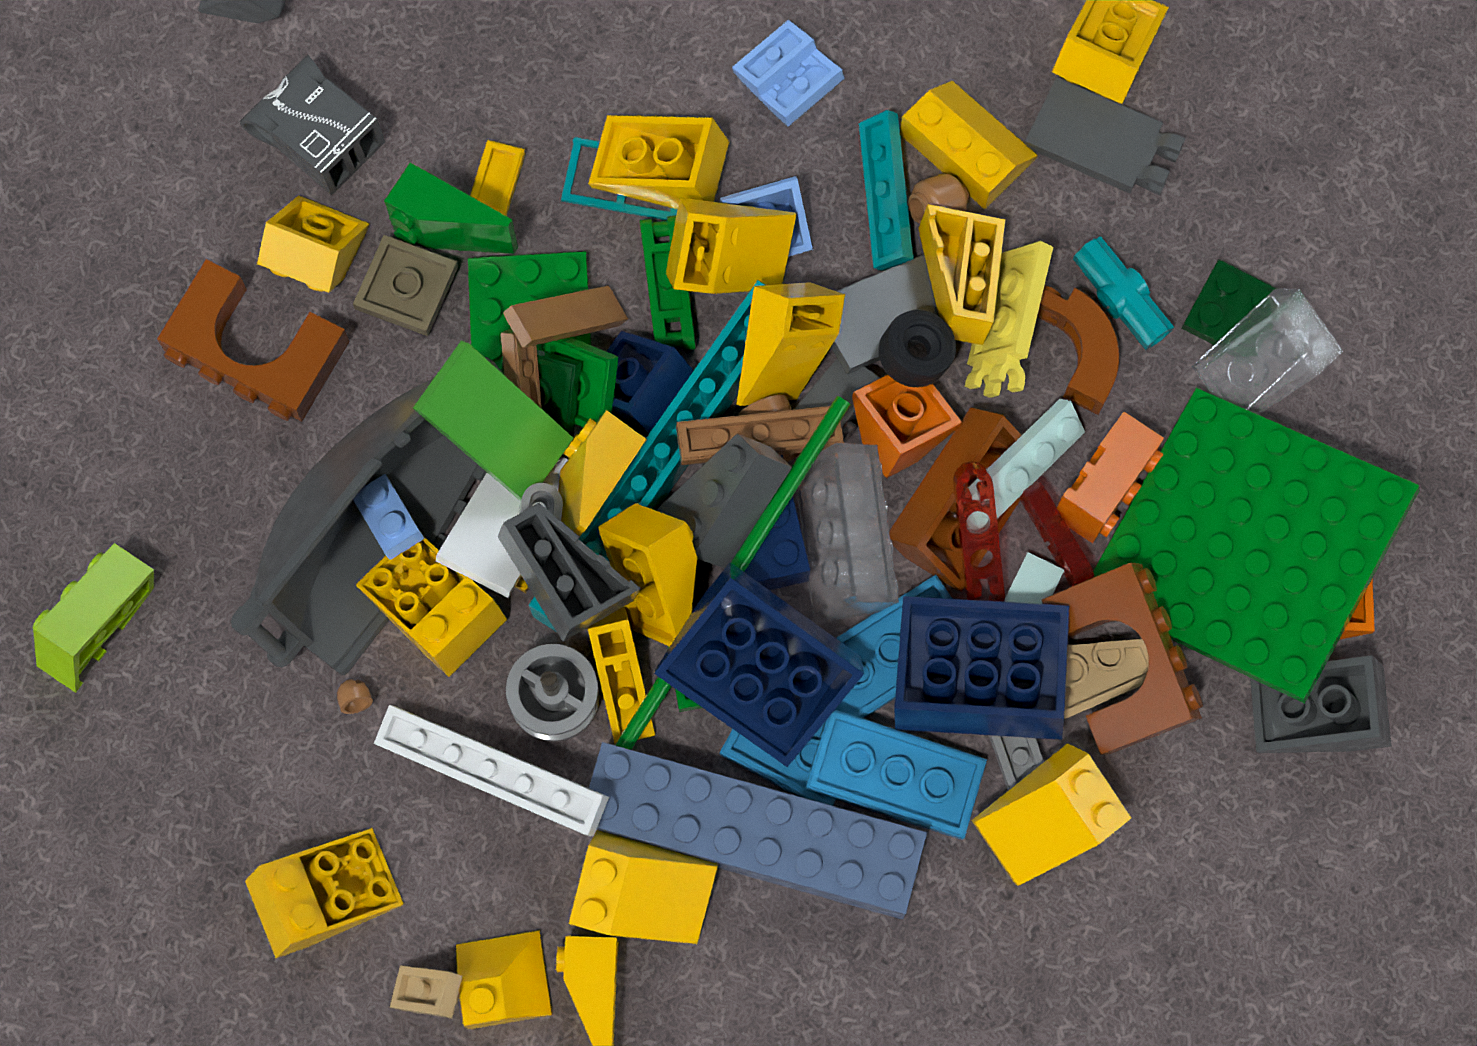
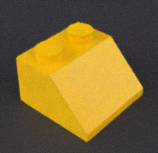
[257,195,369,293]

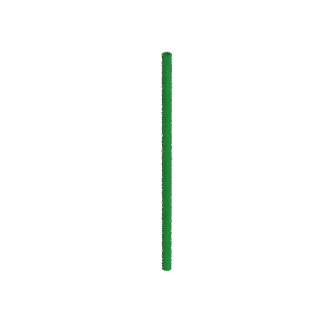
[615,396,851,750]

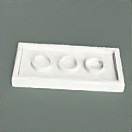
[436,456,568,598]

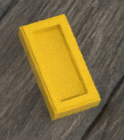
[470,140,525,216]

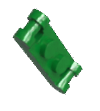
[639,216,695,351]

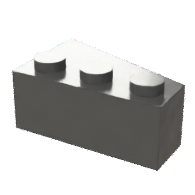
[656,433,792,569]
[497,503,641,641]

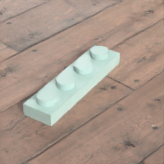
[956,399,1085,534]

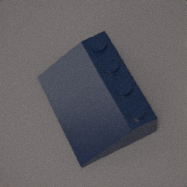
[654,562,864,767]
[894,596,1069,740]

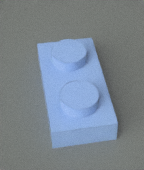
[353,474,425,560]

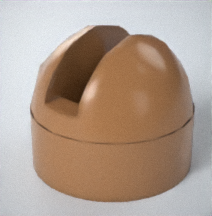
[337,679,373,714]

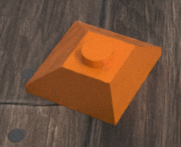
[852,375,962,478]

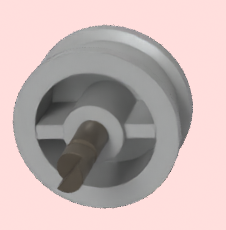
[506,644,600,742]

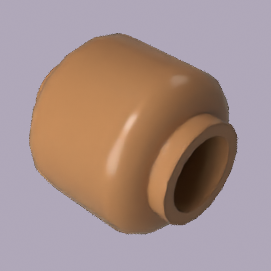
[908,174,969,224]

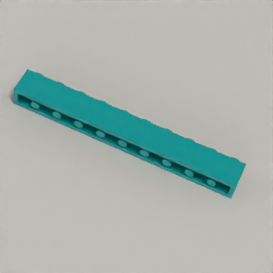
[529,280,765,632]

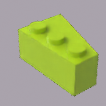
[33,543,154,693]

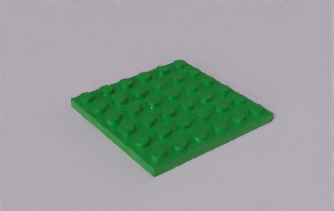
[1089,388,1420,704]

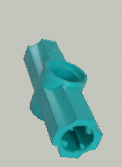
[1073,236,1174,350]

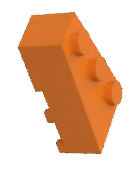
[1053,412,1164,543]

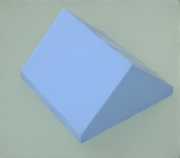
[720,176,813,257]

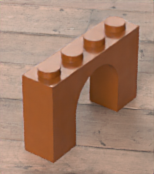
[157,259,350,422]
[1041,562,1203,755]

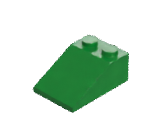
[384,162,518,254]

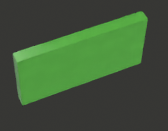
[413,341,573,501]

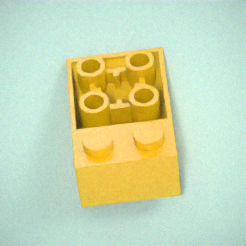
[666,198,797,294]
[736,282,845,406]
[356,537,507,677]
[245,828,404,958]

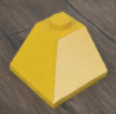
[456,931,552,1029]

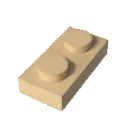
[390,966,462,1018]

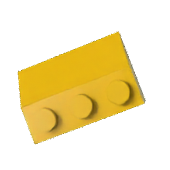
[900,81,1038,209]

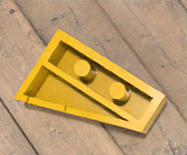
[918,204,1005,345]

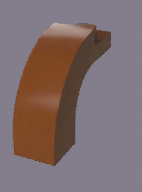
[1037,285,1119,415]

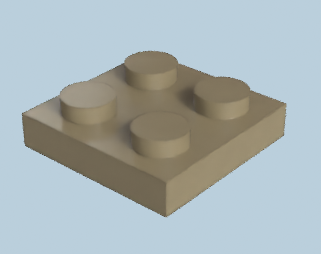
[353,235,458,336]

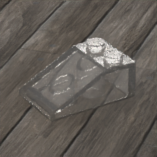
[1192,289,1344,415]

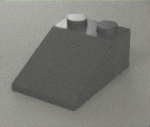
[1250,655,1392,753]

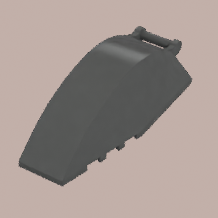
[231,357,505,675]

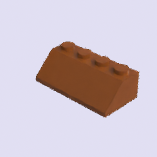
[885,407,1027,592]

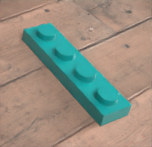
[859,110,913,271]

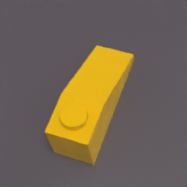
[587,607,655,744]
[556,936,618,1046]

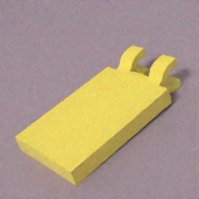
[965,241,1053,398]

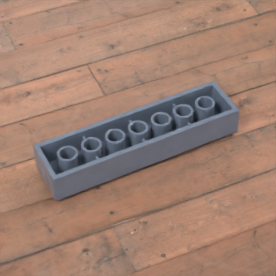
[589,742,927,919]

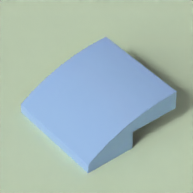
[732,20,844,126]

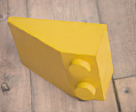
[1052,0,1169,104]
[588,115,729,209]
[558,410,646,537]
[598,503,697,647]
[971,743,1131,886]
[569,830,718,944]

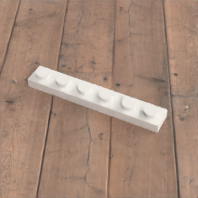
[374,705,609,837]

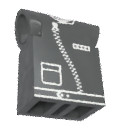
[240,55,386,196]

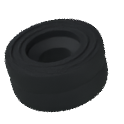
[879,310,956,388]

